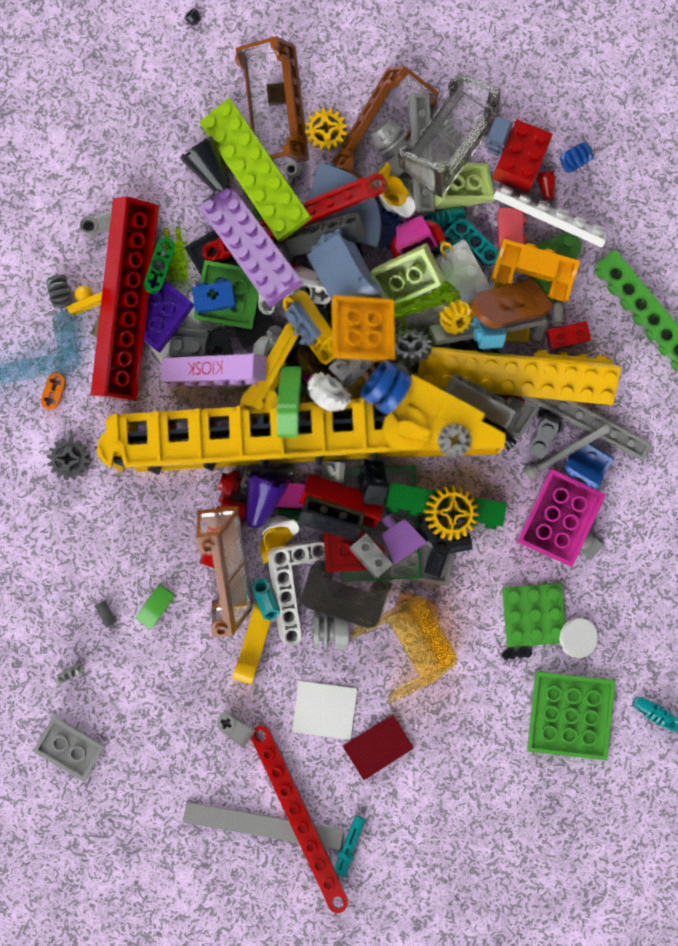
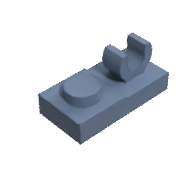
[284,301,322,346]

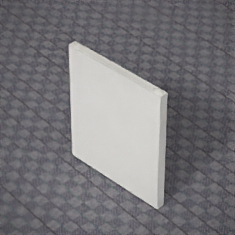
[292,681,358,740]

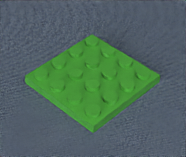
[527,671,615,761]

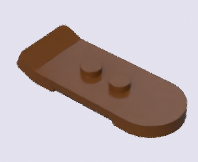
[471,278,553,329]

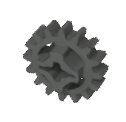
[395,328,432,365]
[47,437,91,481]

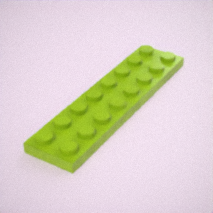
[199,98,312,243]

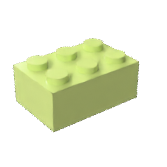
[370,243,445,306]

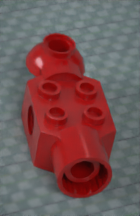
[199,470,246,568]

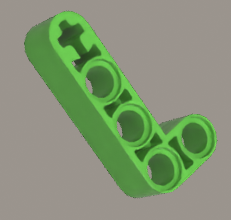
[276,366,302,438]

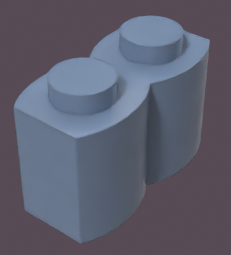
[485,117,513,155]

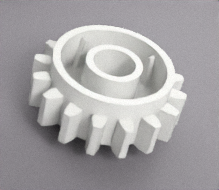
[308,372,351,411]

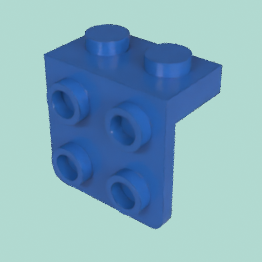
[565,437,615,489]

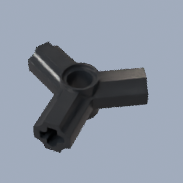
[415,521,473,578]

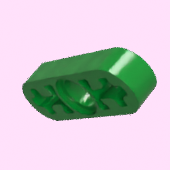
[144,238,175,294]

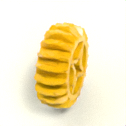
[424,485,479,540]

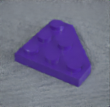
[144,273,194,353]

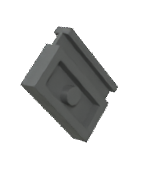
[169,327,211,357]

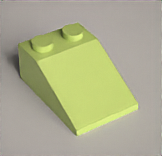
[433,162,496,209]

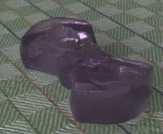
[473,213,497,241]

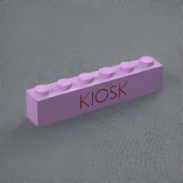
[161,354,267,387]

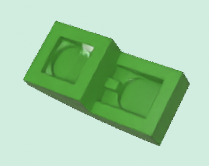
[135,584,176,629]

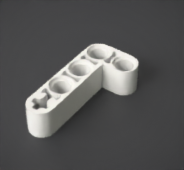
[258,278,332,315]

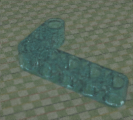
[0,312,81,385]

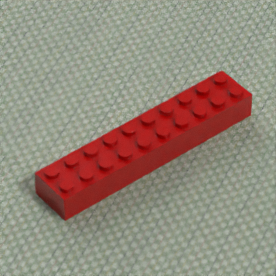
[90,196,159,401]

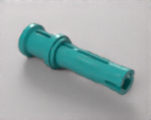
[334,815,367,878]

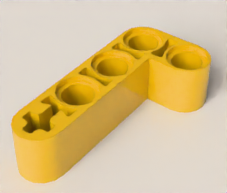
[283,291,338,364]
[232,602,271,685]

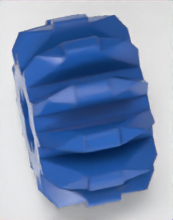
[559,142,594,173]

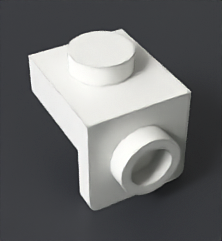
[322,462,346,483]

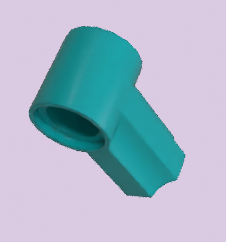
[252,578,280,620]

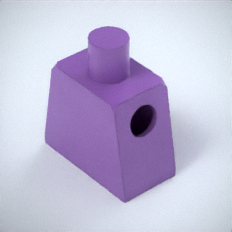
[381,514,427,564]

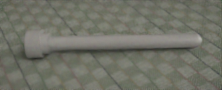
[523,425,611,482]

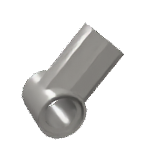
[80,210,112,238]

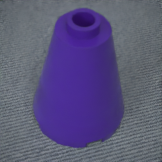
[245,471,288,529]

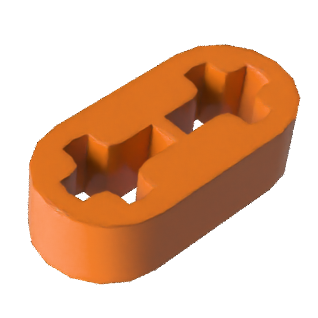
[41,373,66,410]

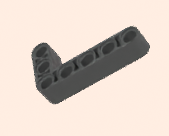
[271,213,366,264]

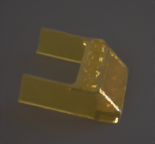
[351,596,457,704]

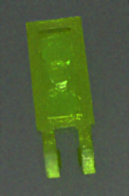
[163,226,189,283]

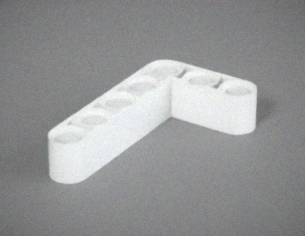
[268,540,325,646]

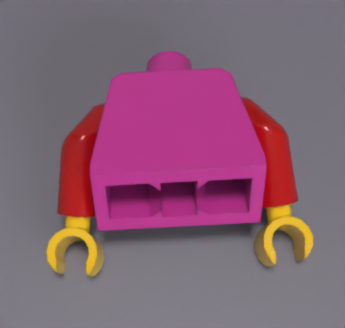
[390,216,454,259]

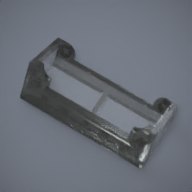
[397,73,501,198]

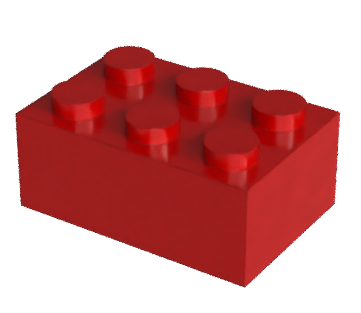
[492,119,553,194]

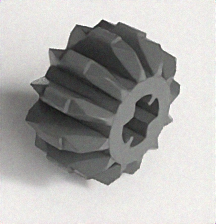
[46,274,72,309]

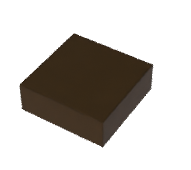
[267,83,286,106]

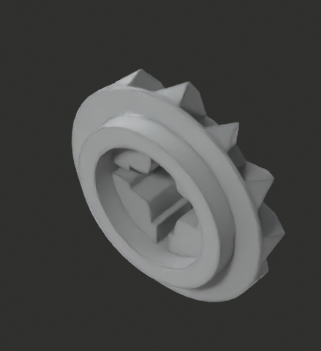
[438,424,471,457]
[239,466,255,498]
[54,663,85,684]

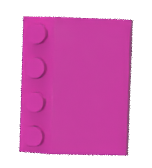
[515,469,606,567]

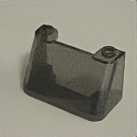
[301,560,393,628]

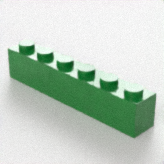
[384,482,507,530]

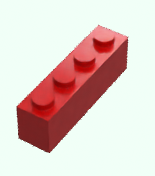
[299,474,385,529]

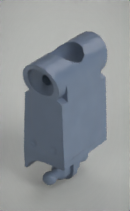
[307,229,382,299]

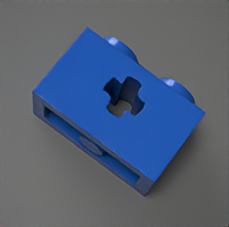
[191,279,237,314]

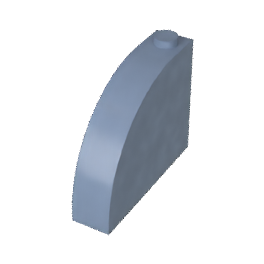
[308,162,382,249]

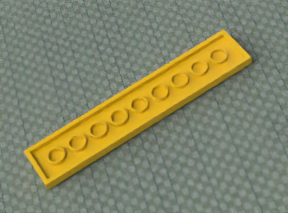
[417,347,621,405]

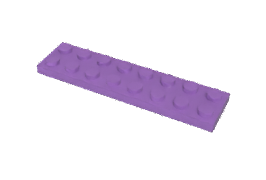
[198,184,304,308]

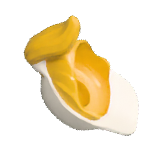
[377,162,415,218]
[260,515,300,564]

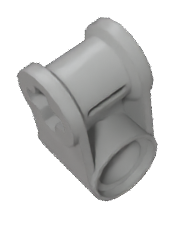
[217,712,256,747]

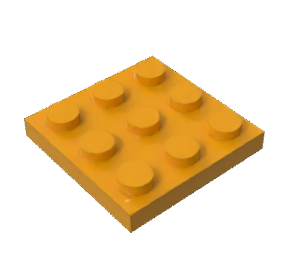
[332,295,395,362]

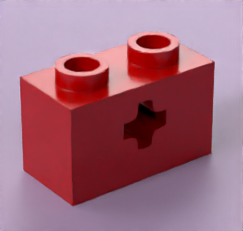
[545,321,591,352]

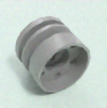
[311,608,349,650]

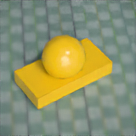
[66,285,102,316]

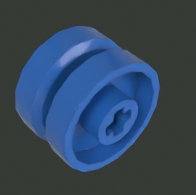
[361,360,412,414]

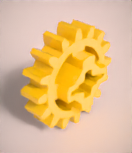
[305,108,347,152]

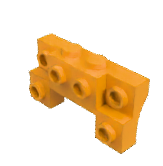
[490,239,580,302]

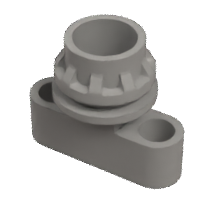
[370,118,412,177]

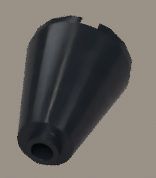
[179,135,230,193]

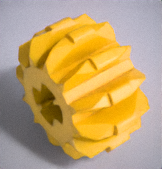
[439,299,474,335]

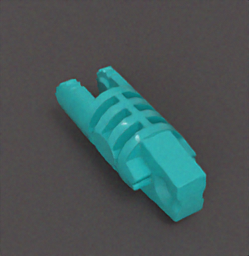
[417,206,466,228]
[632,697,678,732]

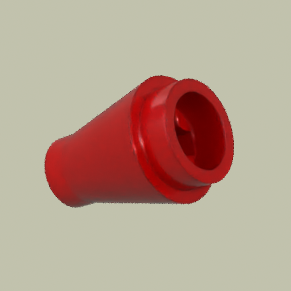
[537,171,556,201]

